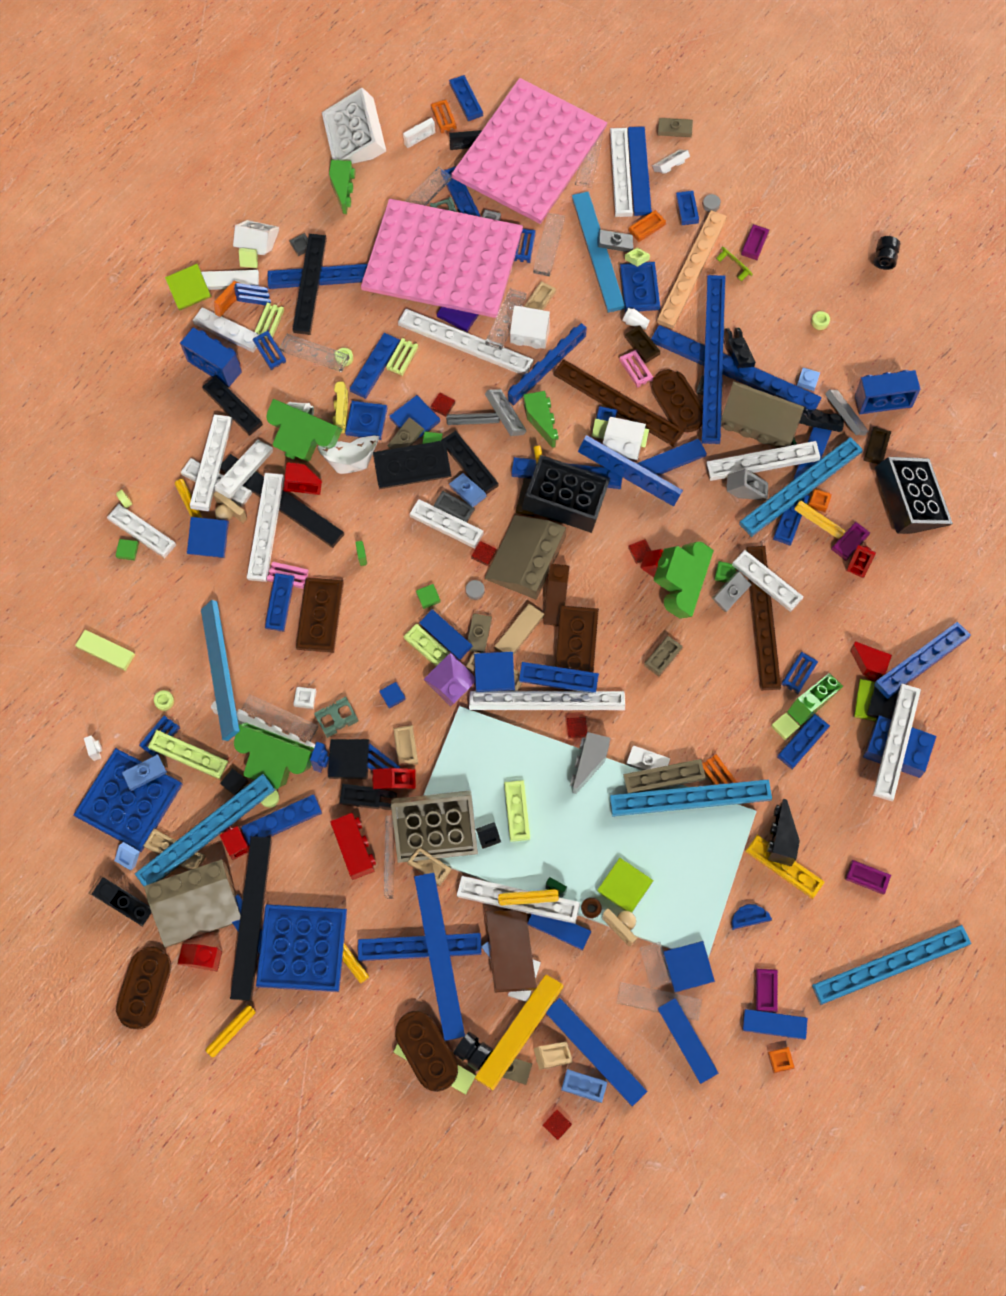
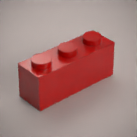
[330,813,376,881]

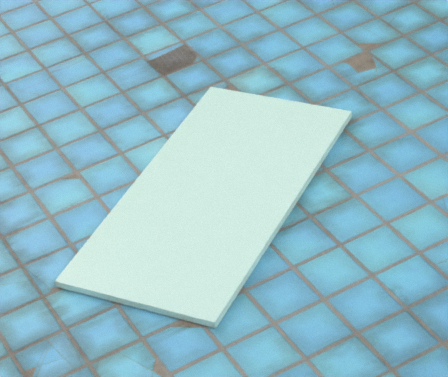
[424,706,756,957]

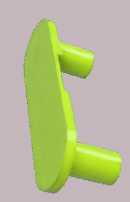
[716,246,753,282]

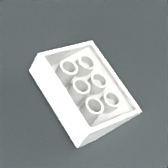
[322,88,386,164]

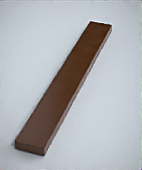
[553,359,684,447]
[746,546,781,691]

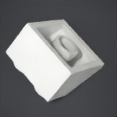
[233,220,279,255]
[510,305,550,349]
[603,417,646,460]

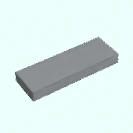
[485,389,526,436]
[825,389,869,436]

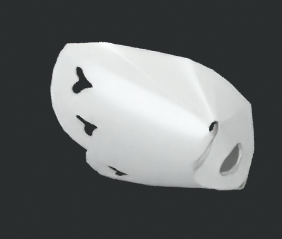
[317,436,380,474]

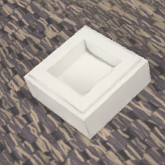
[294,687,317,709]

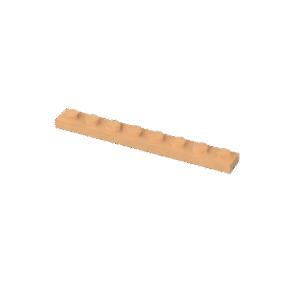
[657,211,727,329]

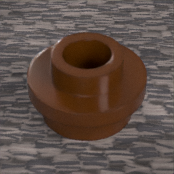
[581,898,602,919]

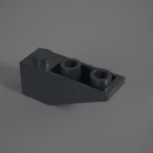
[766,799,800,866]
[89,876,152,927]

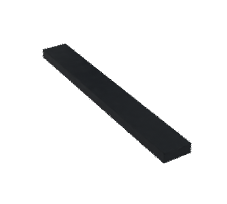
[220,454,345,548]
[230,836,272,1001]

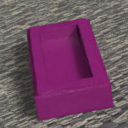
[741,224,770,261]
[831,522,870,561]
[845,860,891,895]
[756,969,778,1013]

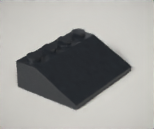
[521,455,610,533]
[874,457,953,534]

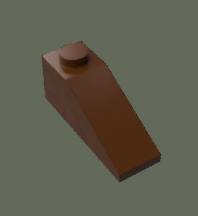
[544,564,570,626]

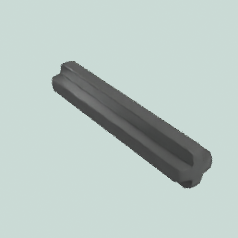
[446,412,500,425]

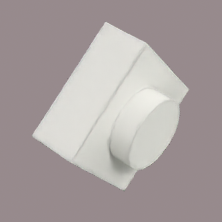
[84,736,102,761]

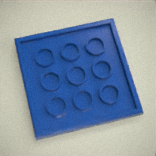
[73,748,183,852]
[256,904,347,992]

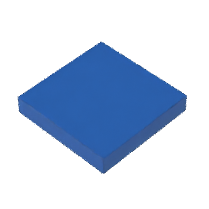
[389,395,440,440]
[345,401,388,440]
[187,517,229,558]
[474,652,515,692]
[663,941,715,992]

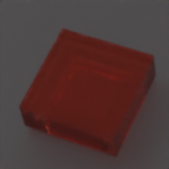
[430,393,455,417]
[628,539,651,564]
[471,541,497,566]
[566,717,587,739]
[542,1110,572,1141]

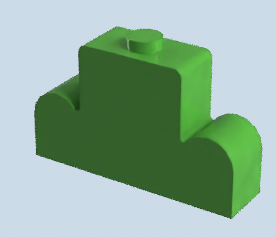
[266,399,343,462]
[654,542,714,619]
[234,722,314,789]

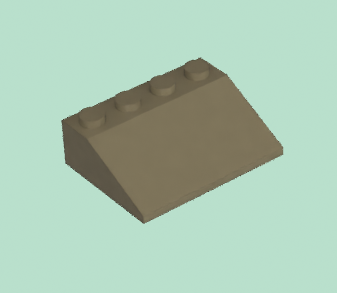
[721,381,804,448]
[485,515,566,600]
[391,790,478,863]
[144,859,241,948]

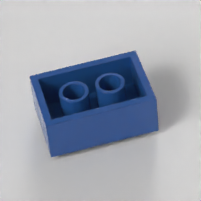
[180,327,242,387]
[854,370,921,415]
[863,716,936,778]

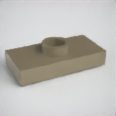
[658,118,693,137]
[387,417,424,449]
[467,614,492,653]
[644,636,683,677]
[492,1051,532,1085]

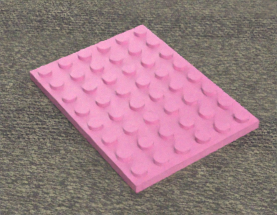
[451,78,607,224]
[361,199,523,318]

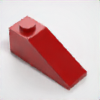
[846,545,876,578]

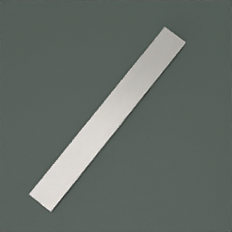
[398,309,533,375]
[469,691,625,710]

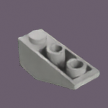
[570,732,610,794]

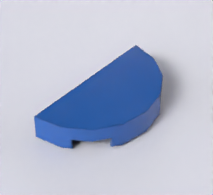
[731,904,772,930]

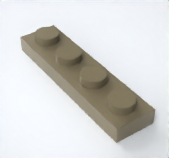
[623,759,706,794]

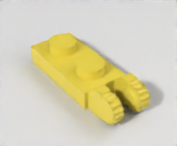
[333,381,348,434]

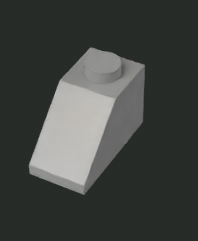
[727,469,768,500]

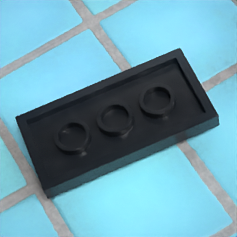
[373,440,452,489]

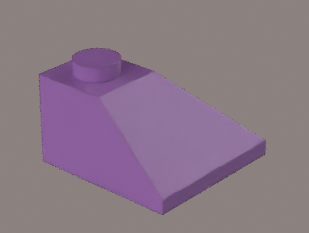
[423,652,476,707]

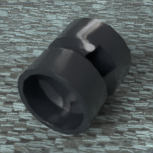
[873,236,901,270]
[453,1031,493,1072]

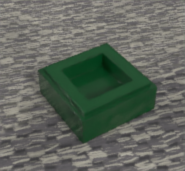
[545,877,567,898]

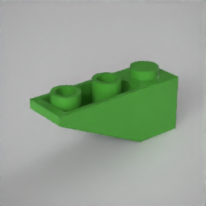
[329,160,356,214]
[524,391,558,447]
[787,673,843,725]

